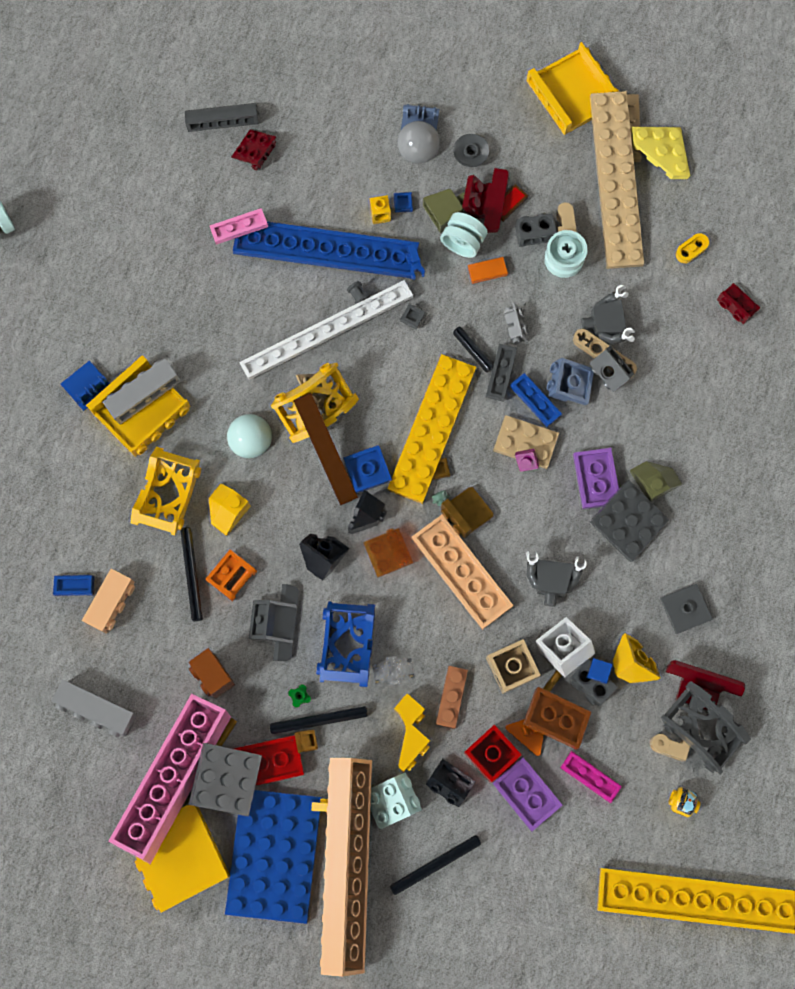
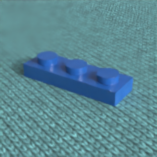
[510,373,562,427]

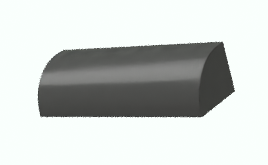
[185,103,259,132]

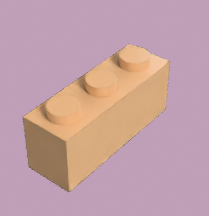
[82,569,135,634]

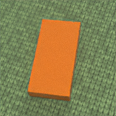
[467,257,508,284]

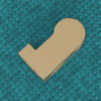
[556,202,577,232]
[650,734,690,762]

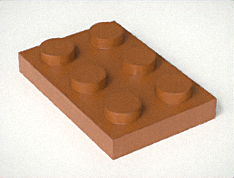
[523,687,591,750]

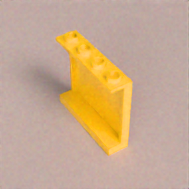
[526,42,619,135]
[86,355,191,457]
[135,804,230,913]

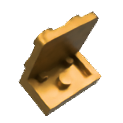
[441,487,493,538]

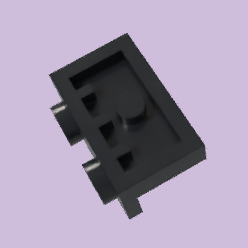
[426,758,476,807]

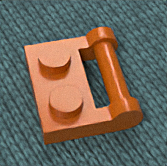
[205,550,257,602]

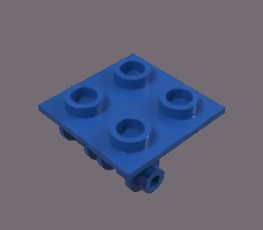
[60,360,110,411]

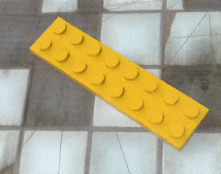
[387,354,476,504]

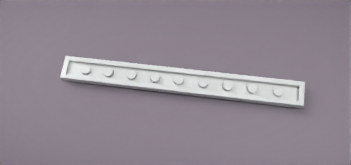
[239,280,413,380]

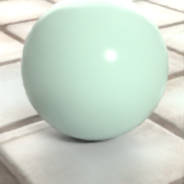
[227,414,272,458]

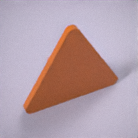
[505,719,544,756]

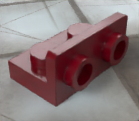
[717,283,760,325]

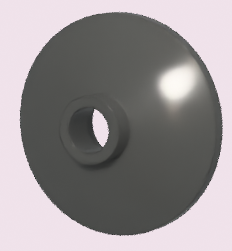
[453,134,489,167]

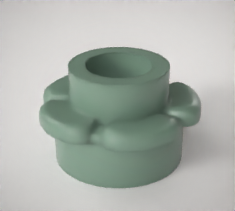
[432,490,450,506]

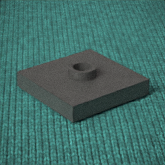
[660,583,713,634]

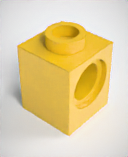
[370,195,391,224]

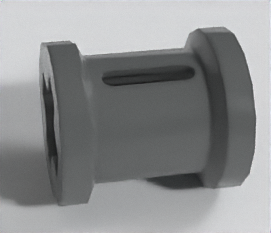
[347,281,370,304]

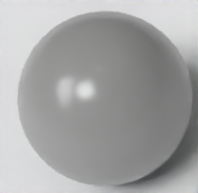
[397,121,440,164]

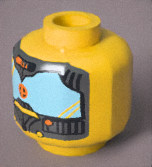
[668,787,701,817]

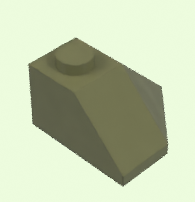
[630,461,682,502]

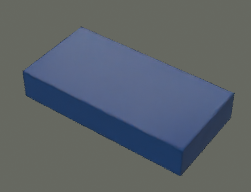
[53,575,94,596]

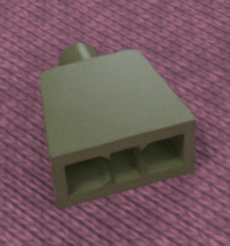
[423,189,465,233]

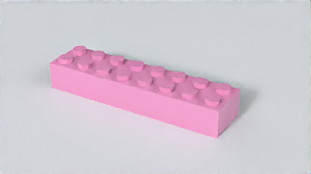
[108,694,231,864]

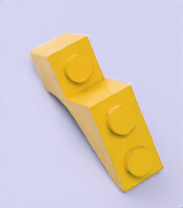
[394,694,430,772]

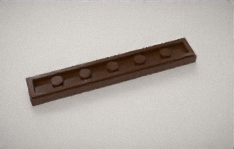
[293,392,358,506]

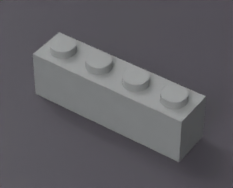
[103,358,181,425]
[51,679,137,738]

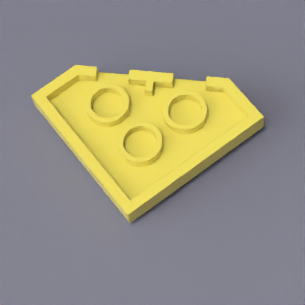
[630,127,690,179]

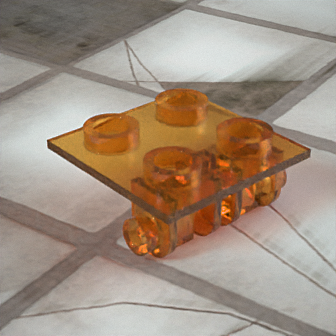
[363,528,413,578]

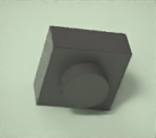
[400,304,425,330]

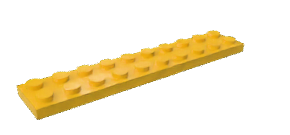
[597,868,795,934]

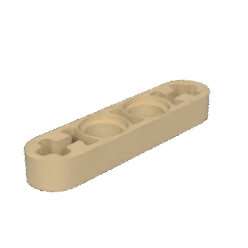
[573,329,637,379]

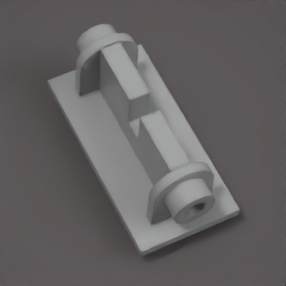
[504,303,529,344]

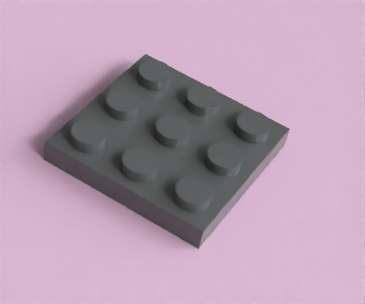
[590,480,669,562]
[189,743,262,817]

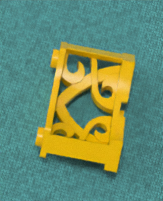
[270,362,359,443]
[131,446,202,536]

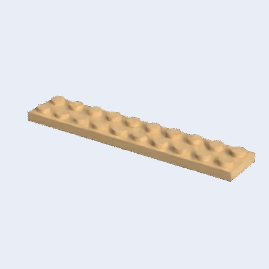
[590,91,644,269]

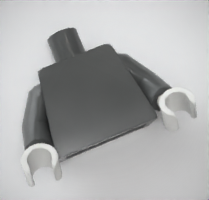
[581,285,635,345]
[526,551,587,607]

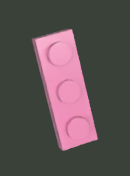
[210,208,268,245]

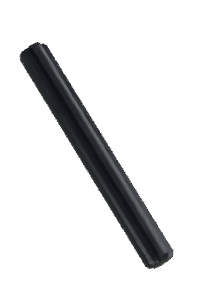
[180,527,203,622]
[270,706,368,734]
[390,835,481,895]

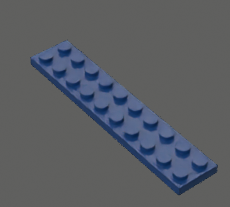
[233,222,419,279]

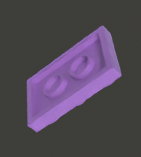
[573,448,619,509]
[492,757,563,832]

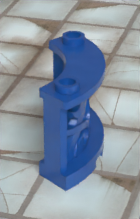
[316,601,375,687]

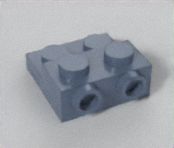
[547,358,594,405]

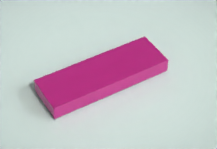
[560,751,622,803]

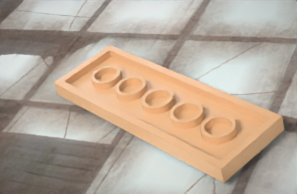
[411,515,514,630]

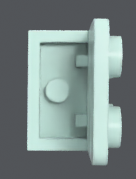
[370,772,422,829]

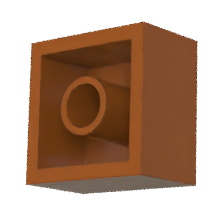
[189,648,235,698]

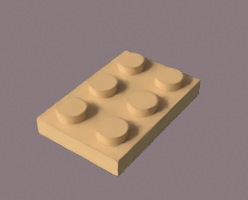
[493,415,559,469]

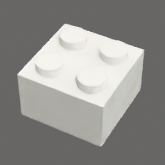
[536,617,595,677]

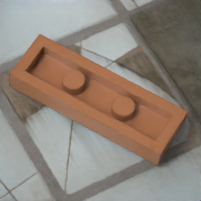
[436,666,468,729]

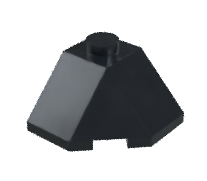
[348,490,387,534]
[299,534,350,581]

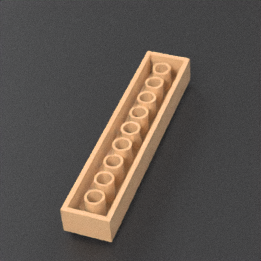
[320,758,372,977]

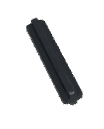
[453,326,494,373]

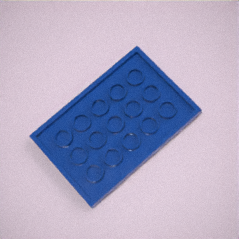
[225,790,322,924]

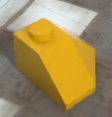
[209,483,251,536]
[612,633,660,683]

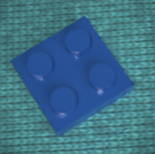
[343,445,392,494]

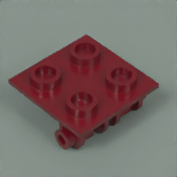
[231,129,276,171]

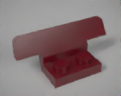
[462,168,509,233]
[666,660,746,711]

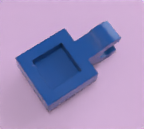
[405,244,425,280]

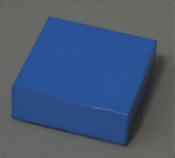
[394,192,413,213]
[587,658,613,684]

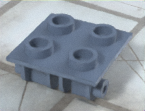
[401,104,440,131]

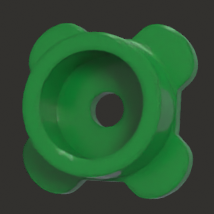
[288,685,311,708]

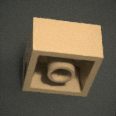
[486,639,541,694]

